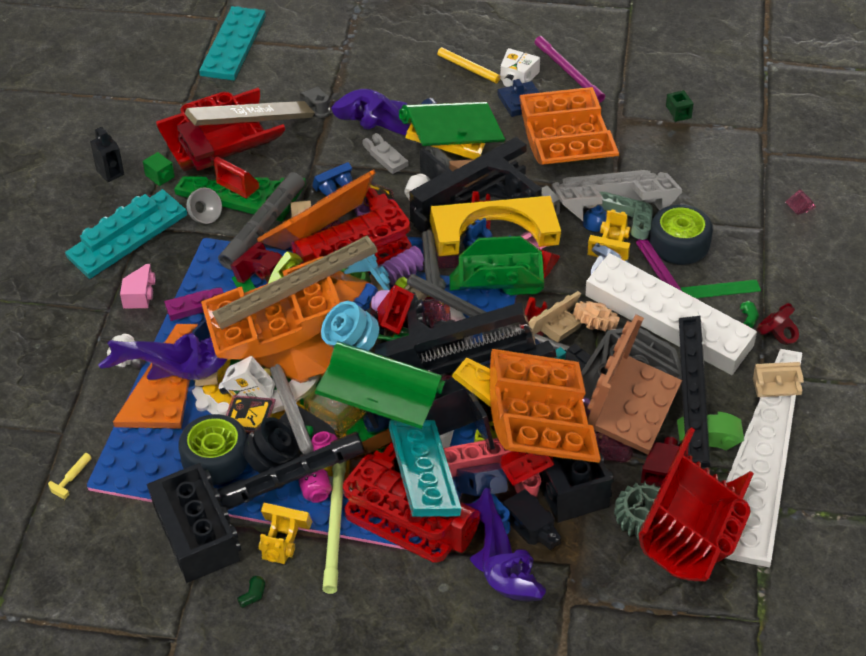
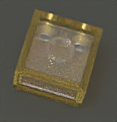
[304,389,366,438]

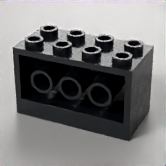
[539,452,614,523]
[146,463,242,583]

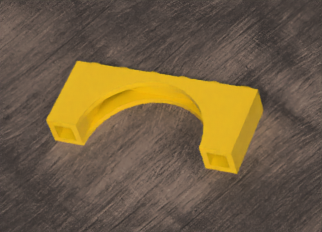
[430,196,561,256]

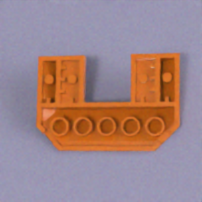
[257,169,376,250]
[254,271,373,383]

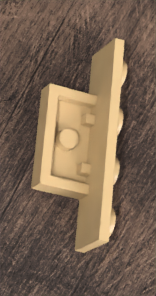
[529,291,582,343]

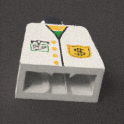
[500,48,540,87]
[219,356,275,402]

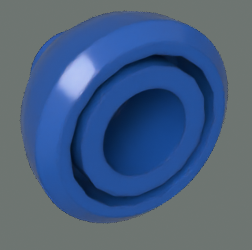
[582,205,607,232]

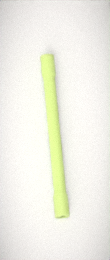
[322,461,347,594]

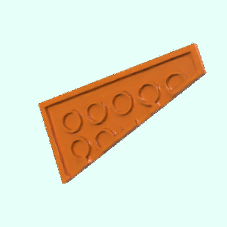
[113,324,198,429]

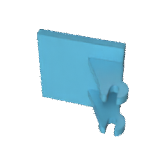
[344,254,390,290]

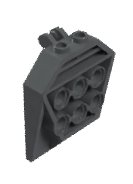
[581,328,682,400]

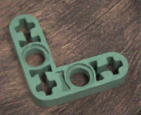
[599,192,653,240]

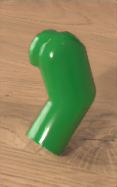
[740,301,759,328]

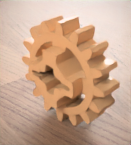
[573,301,620,331]

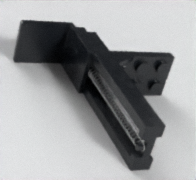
[365,292,536,429]

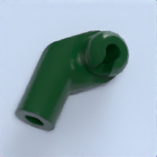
[237,576,265,609]

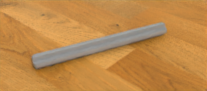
[270,364,314,454]

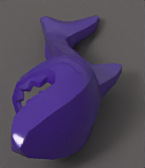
[331,89,411,136]
[98,333,227,380]
[464,488,546,601]

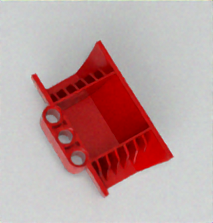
[156,88,285,172]
[639,427,754,581]

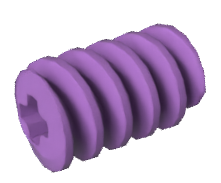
[379,246,424,286]

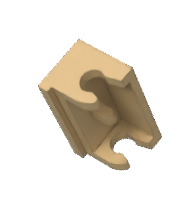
[753,362,804,397]

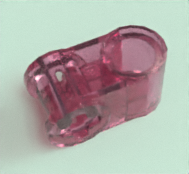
[594,430,633,462]

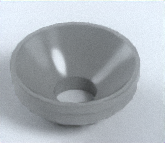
[187,188,222,224]

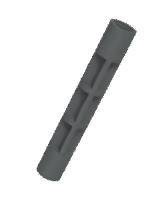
[218,172,305,270]

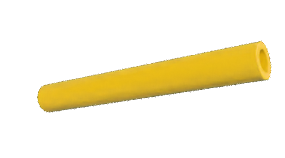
[438,47,501,83]

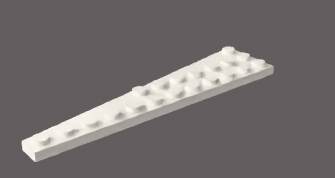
[725,349,802,568]

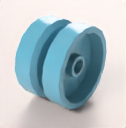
[321,301,379,351]

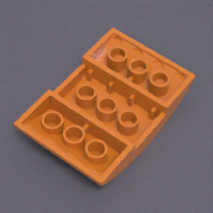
[520,87,619,165]
[201,256,340,359]
[490,349,601,463]

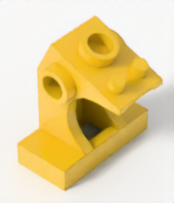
[587,209,631,261]
[259,503,312,564]

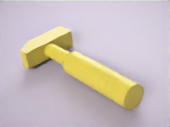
[48,453,92,500]

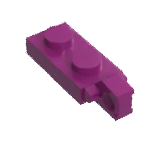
[164,288,223,321]

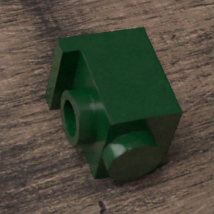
[666,90,694,122]

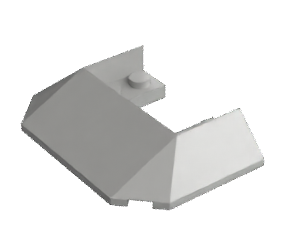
[552,170,682,221]

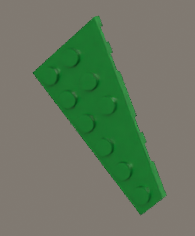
[174,176,306,222]

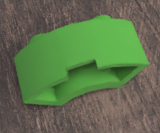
[677,412,744,451]

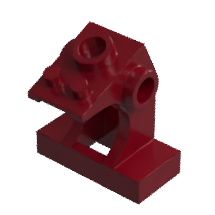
[230,242,283,283]

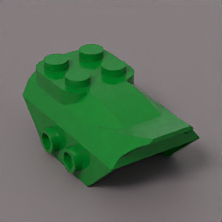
[450,236,544,295]

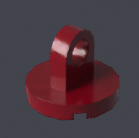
[756,303,799,345]

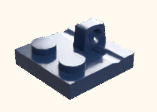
[498,79,539,117]

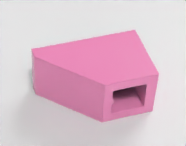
[120,264,156,308]

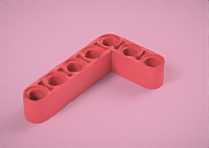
[443,438,541,498]

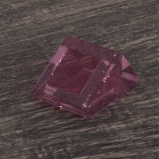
[785,189,816,215]

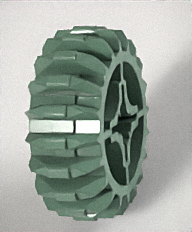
[614,482,660,540]

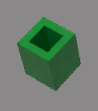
[143,152,175,186]

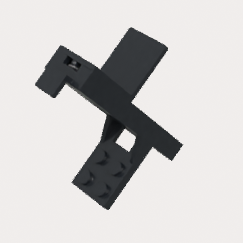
[409,137,542,233]
[426,328,557,450]

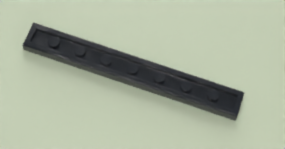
[679,316,711,468]

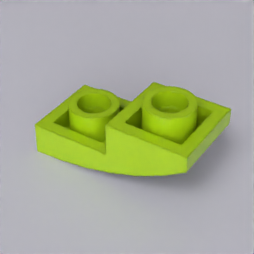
[268,251,303,284]

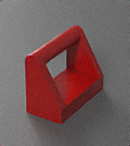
[214,157,259,199]

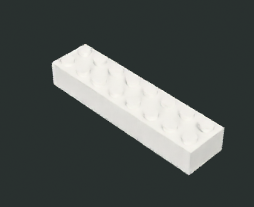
[586,253,757,375]

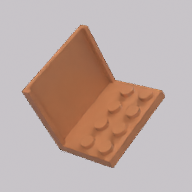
[587,314,682,454]

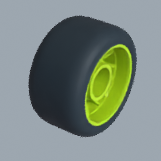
[650,204,713,265]
[179,414,248,485]

